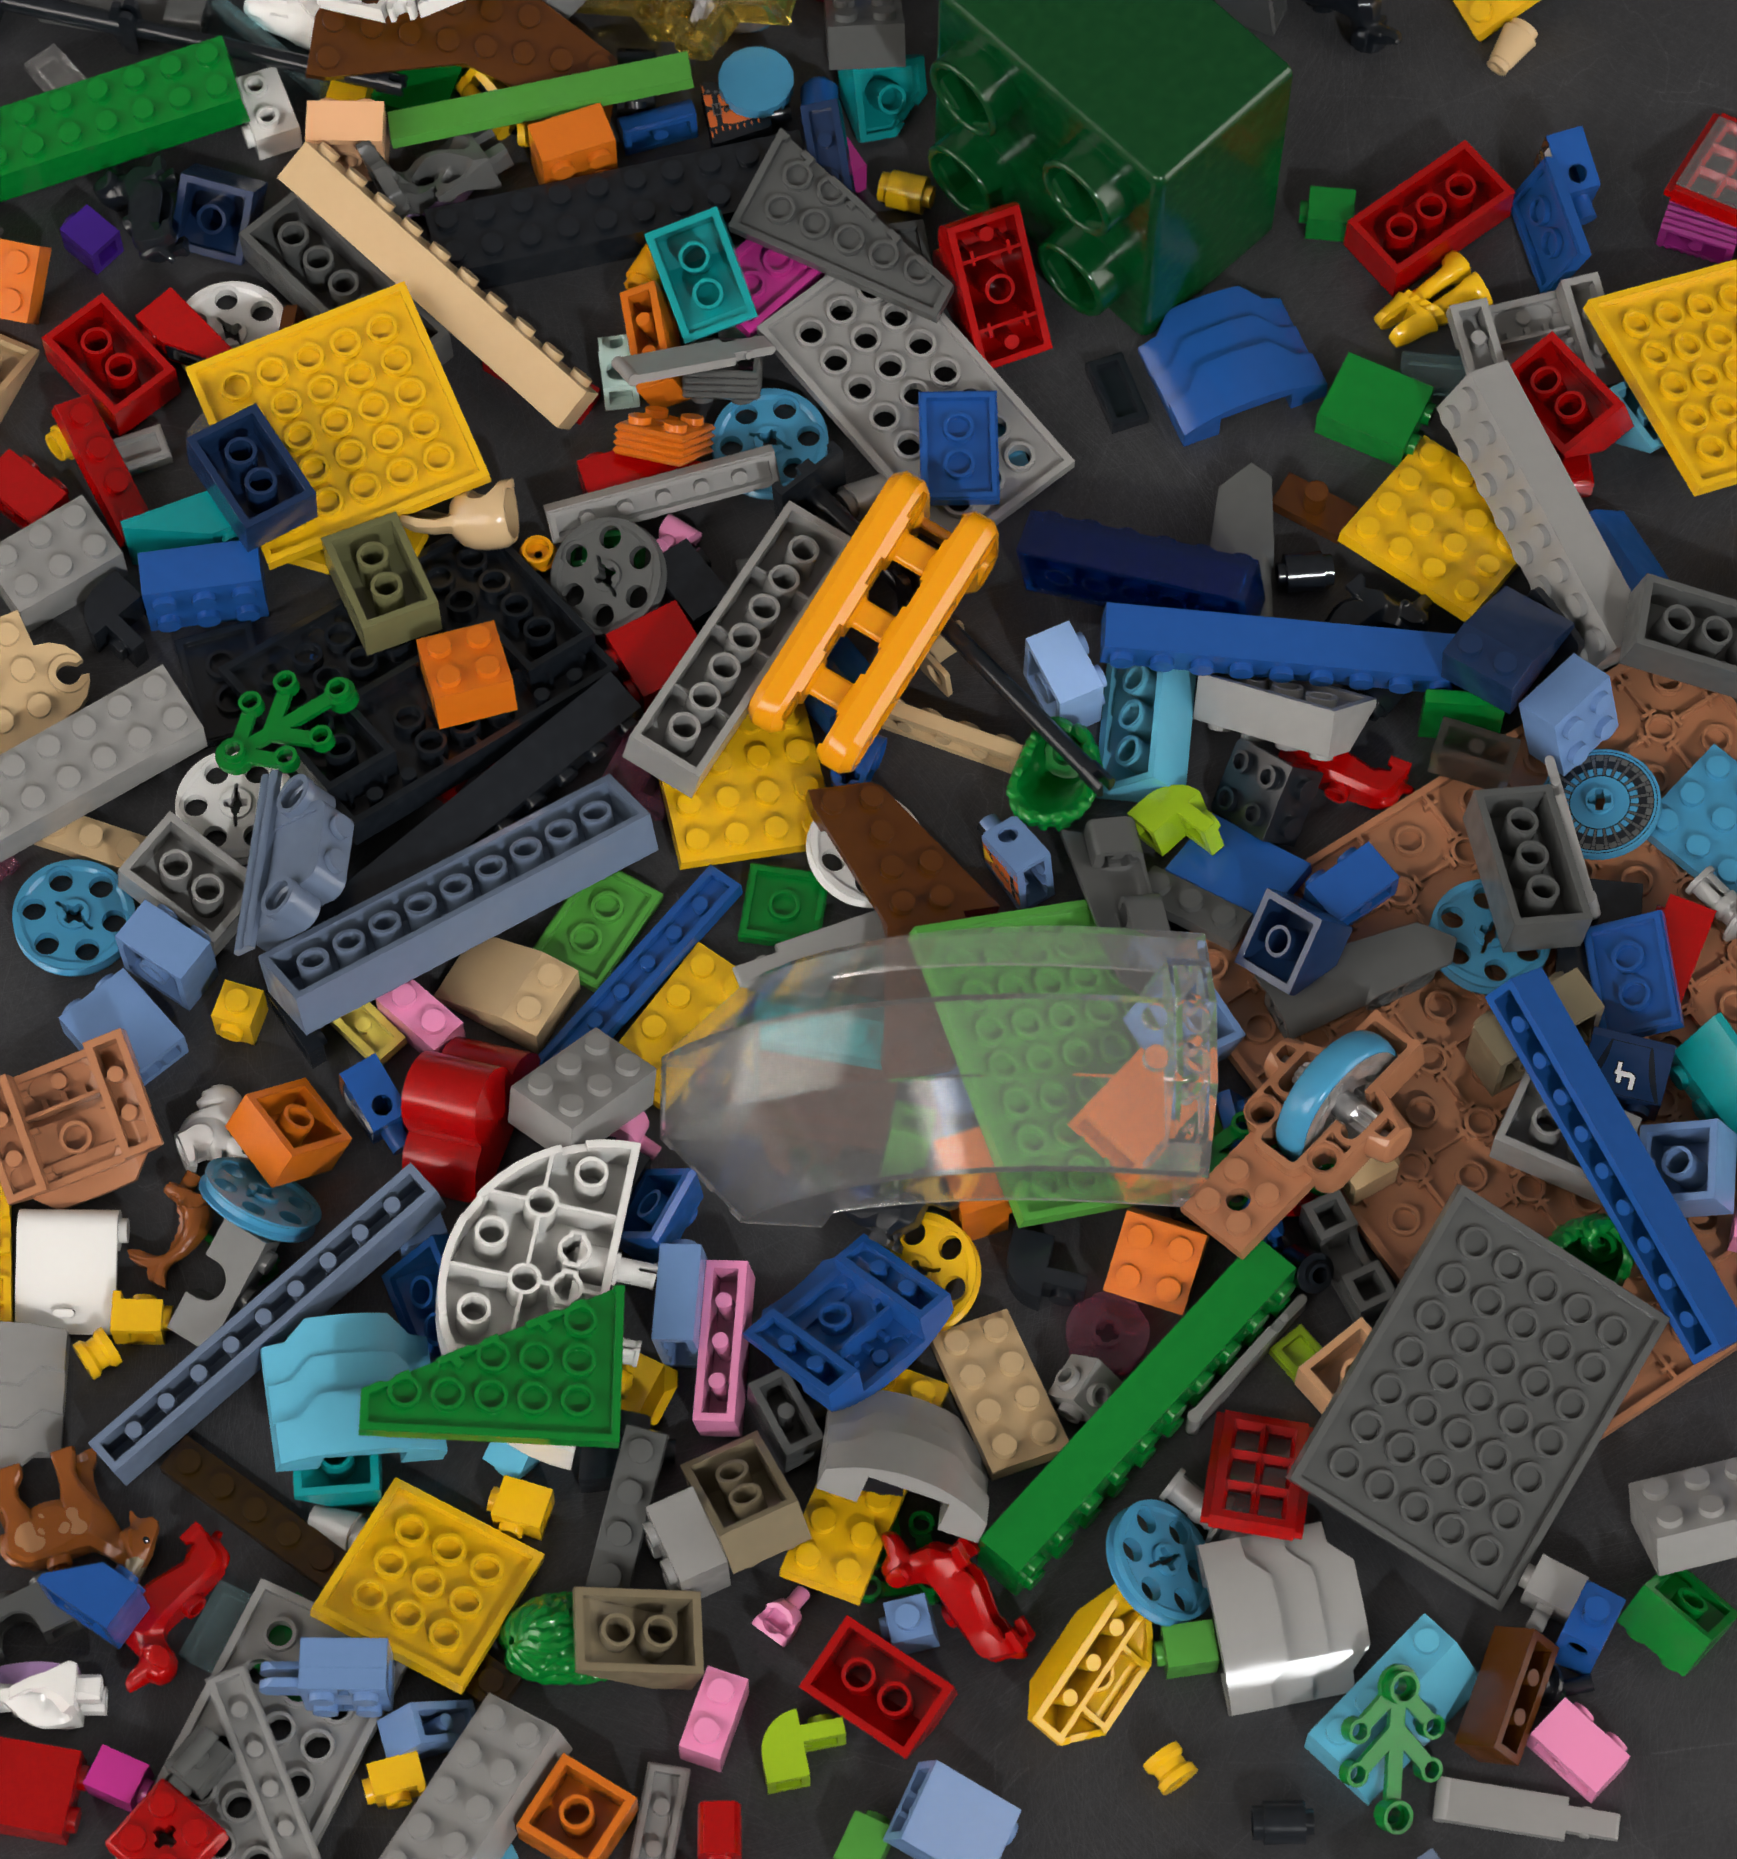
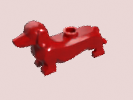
[1278,750,1415,810]
[125,1521,230,1693]
[881,1531,1036,1662]

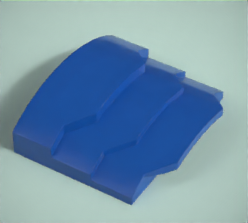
[1138,286,1328,447]
[743,1233,954,1412]

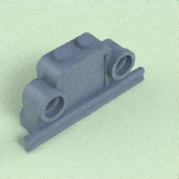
[234,770,354,956]

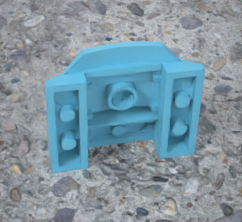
[260,1313,448,1472]

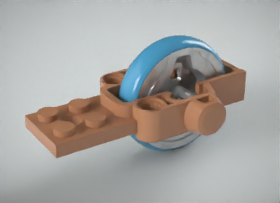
[1179,1009,1425,1260]

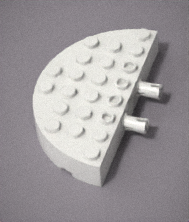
[435,1139,658,1470]

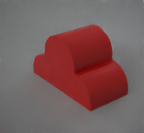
[932,201,1053,369]
[401,1036,541,1203]

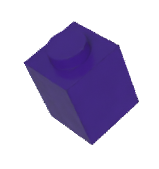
[60,204,124,275]

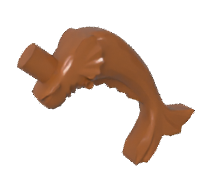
[127,1170,215,1291]

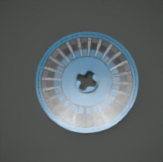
[1543,749,1662,860]

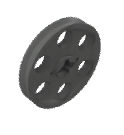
[550,517,667,637]

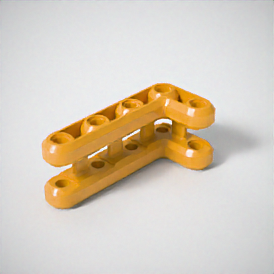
[747,471,999,774]

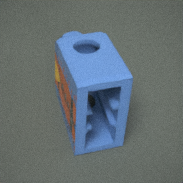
[977,814,1055,910]

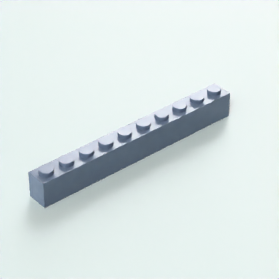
[88,1162,446,1486]

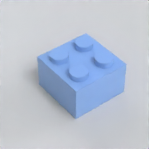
[1023,620,1107,727]

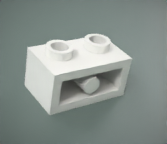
[237,67,303,161]

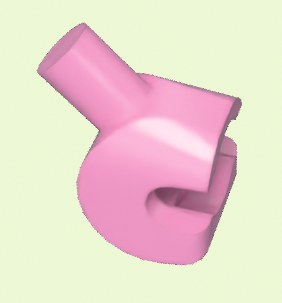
[656,514,702,553]
[610,1111,662,1160]
[751,1586,810,1647]

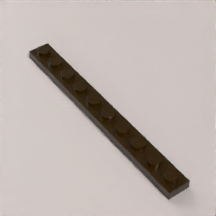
[160,1435,523,1705]

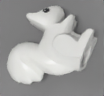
[174,1084,249,1174]

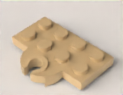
[0,610,90,755]

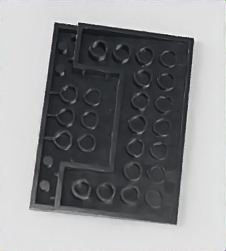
[218,534,621,846]

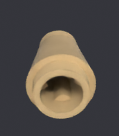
[1487,18,1538,76]

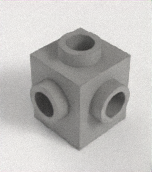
[1047,1354,1123,1424]

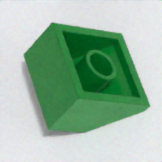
[1617,1570,1737,1677]

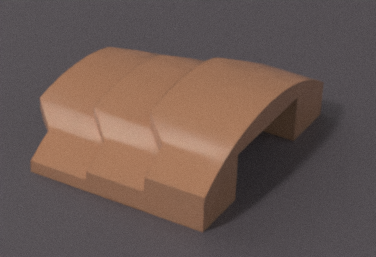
[0,1028,164,1209]

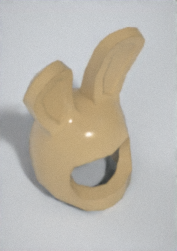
[399,478,519,551]

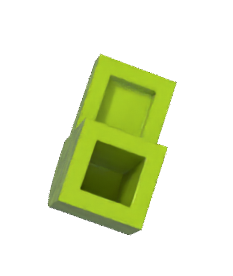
[1127,784,1224,856]
[762,1708,846,1794]

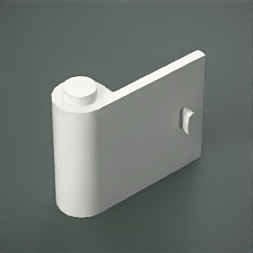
[15,1209,130,1335]

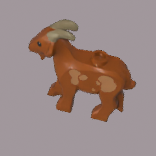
[0,1446,160,1582]

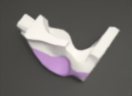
[0,1660,108,1730]

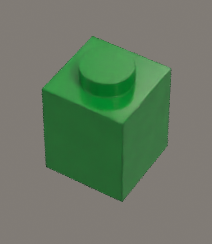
[1298,186,1356,242]

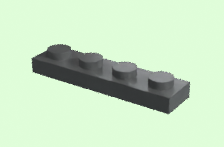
[585,1424,670,1589]

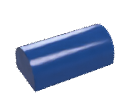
[616,99,699,155]

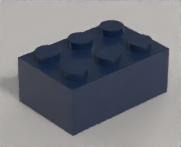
[186,403,318,552]

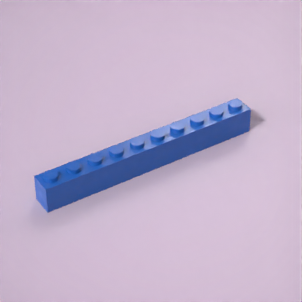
[1099,602,1466,694]
[1485,966,1737,1365]

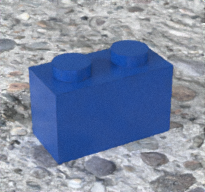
[1303,841,1400,926]

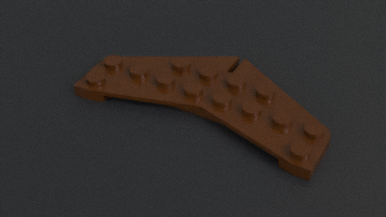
[306,0,618,124]
[805,782,1000,1082]

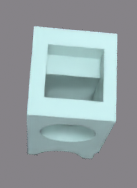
[597,334,640,411]

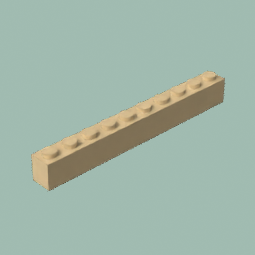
[277,141,598,430]

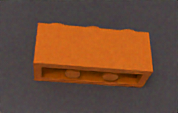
[619,280,689,408]

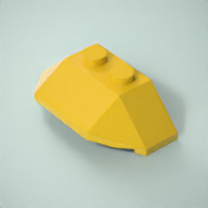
[1028,1583,1153,1746]

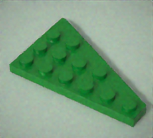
[358,1285,625,1448]

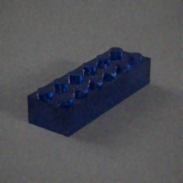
[1016,510,1266,616]

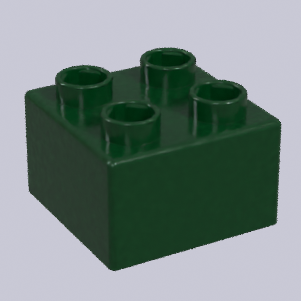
[927,0,1293,336]

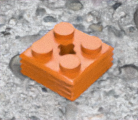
[612,406,716,467]

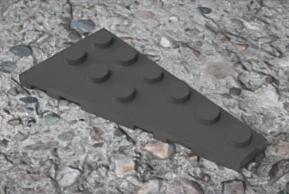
[728,127,954,323]

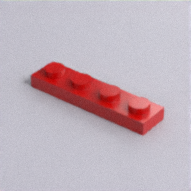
[51,394,149,548]

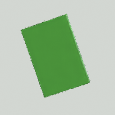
[533,870,664,993]

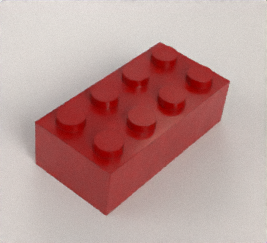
[1343,140,1515,297]

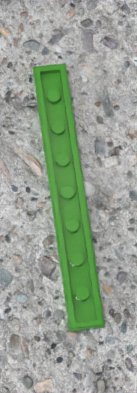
[387,51,694,149]

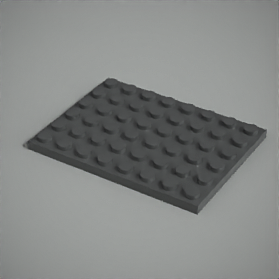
[1285,1184,1670,1612]

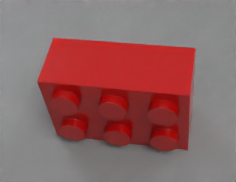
[41,293,181,437]

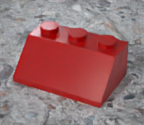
[1510,331,1634,458]
[799,1615,958,1760]

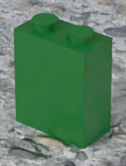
[1314,352,1437,467]

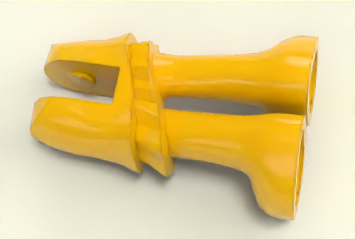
[1374,250,1493,348]

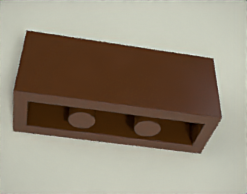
[1454,1626,1559,1766]

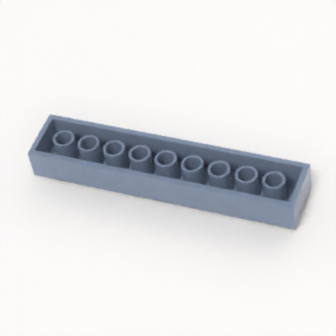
[258,773,659,1035]

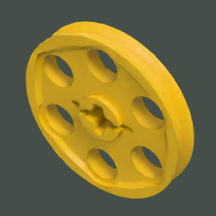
[880,1212,981,1331]

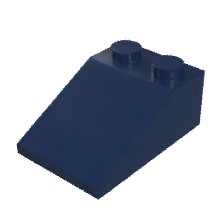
[1441,586,1575,714]

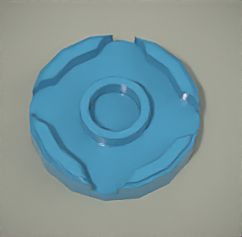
[718,46,794,118]

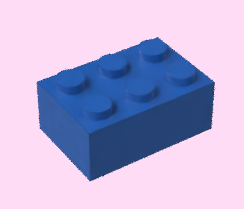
[137,540,269,632]

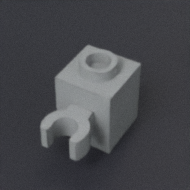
[1518,1554,1589,1634]

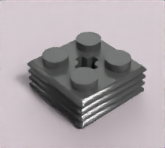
[682,337,764,405]

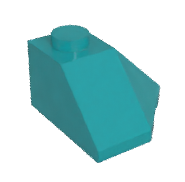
[838,54,927,143]

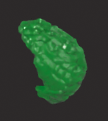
[1006,716,1103,832]
[1547,1212,1635,1287]
[498,1591,608,1685]

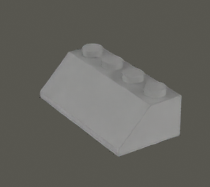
[1193,673,1377,761]

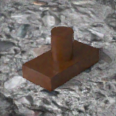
[1273,472,1358,545]

